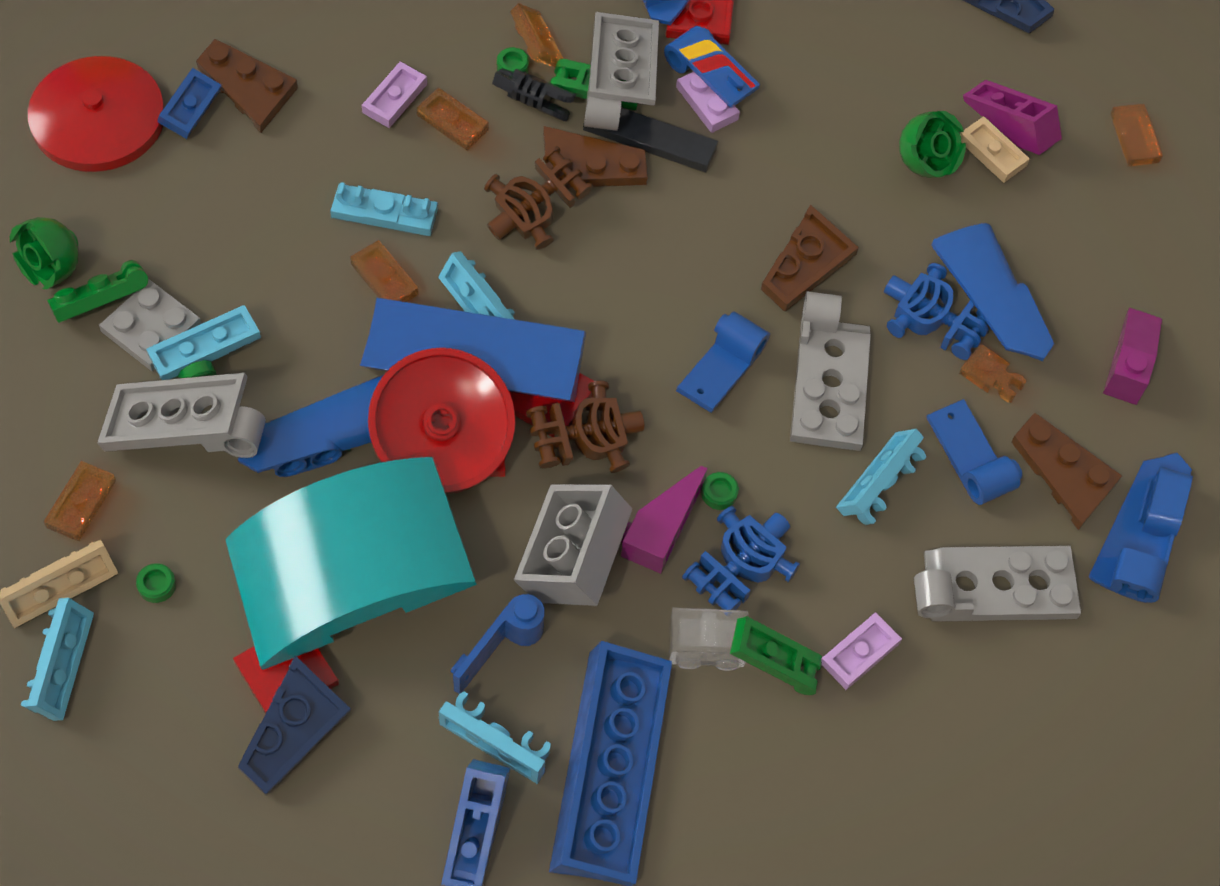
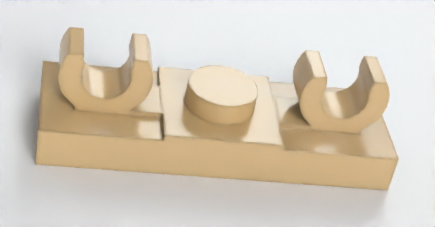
[0,539,119,628]

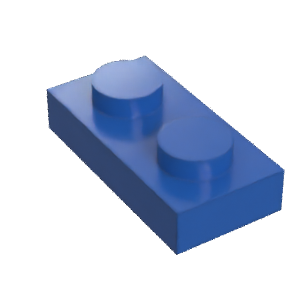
[157,67,221,139]

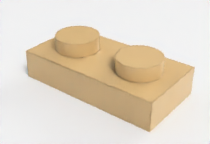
[960,116,1030,183]

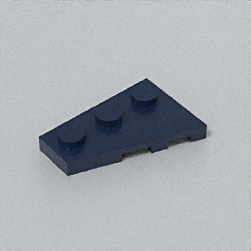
[963,0,1054,33]
[238,655,351,796]

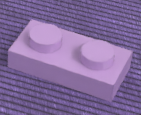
[362,61,427,128]
[676,72,740,133]
[821,612,902,690]

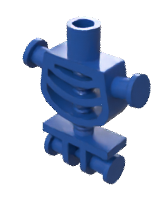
[884,263,989,360]
[682,506,800,618]

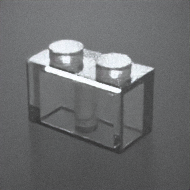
[669,608,748,671]

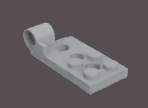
[584,12,659,131]
[790,291,871,451]
[97,373,266,458]
[914,546,1081,621]

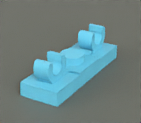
[330,182,438,236]
[438,251,515,320]
[146,305,261,380]
[836,429,926,525]
[21,598,94,721]
[439,691,551,784]

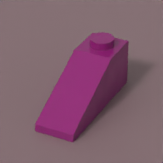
[963,80,1062,155]
[1103,307,1162,405]
[621,466,708,574]

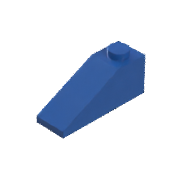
[441,759,511,886]

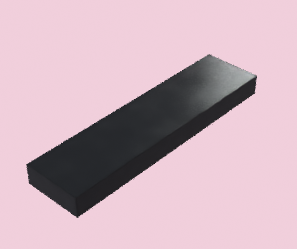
[583,108,718,173]

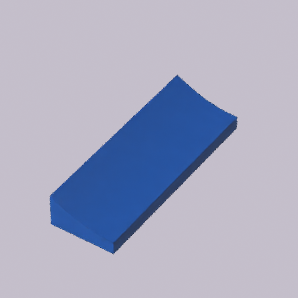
[360,298,586,402]
[549,641,672,886]

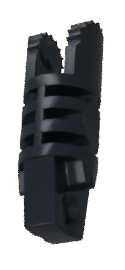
[492,68,576,121]

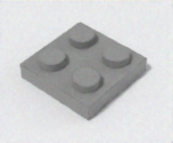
[99,279,202,372]

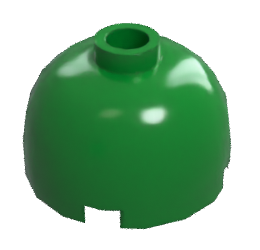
[899,111,966,178]
[9,217,79,290]

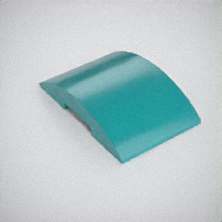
[225,457,477,670]

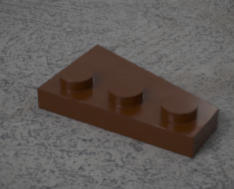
[196,39,298,133]
[543,126,647,187]
[761,205,859,311]
[1011,413,1122,530]

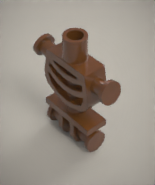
[484,146,593,250]
[526,381,645,473]

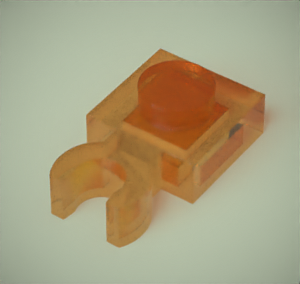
[959,344,1027,403]

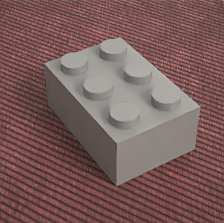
[514,484,632,606]

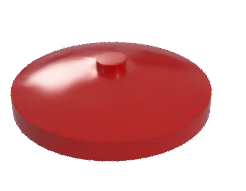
[28,56,164,172]
[368,348,515,494]

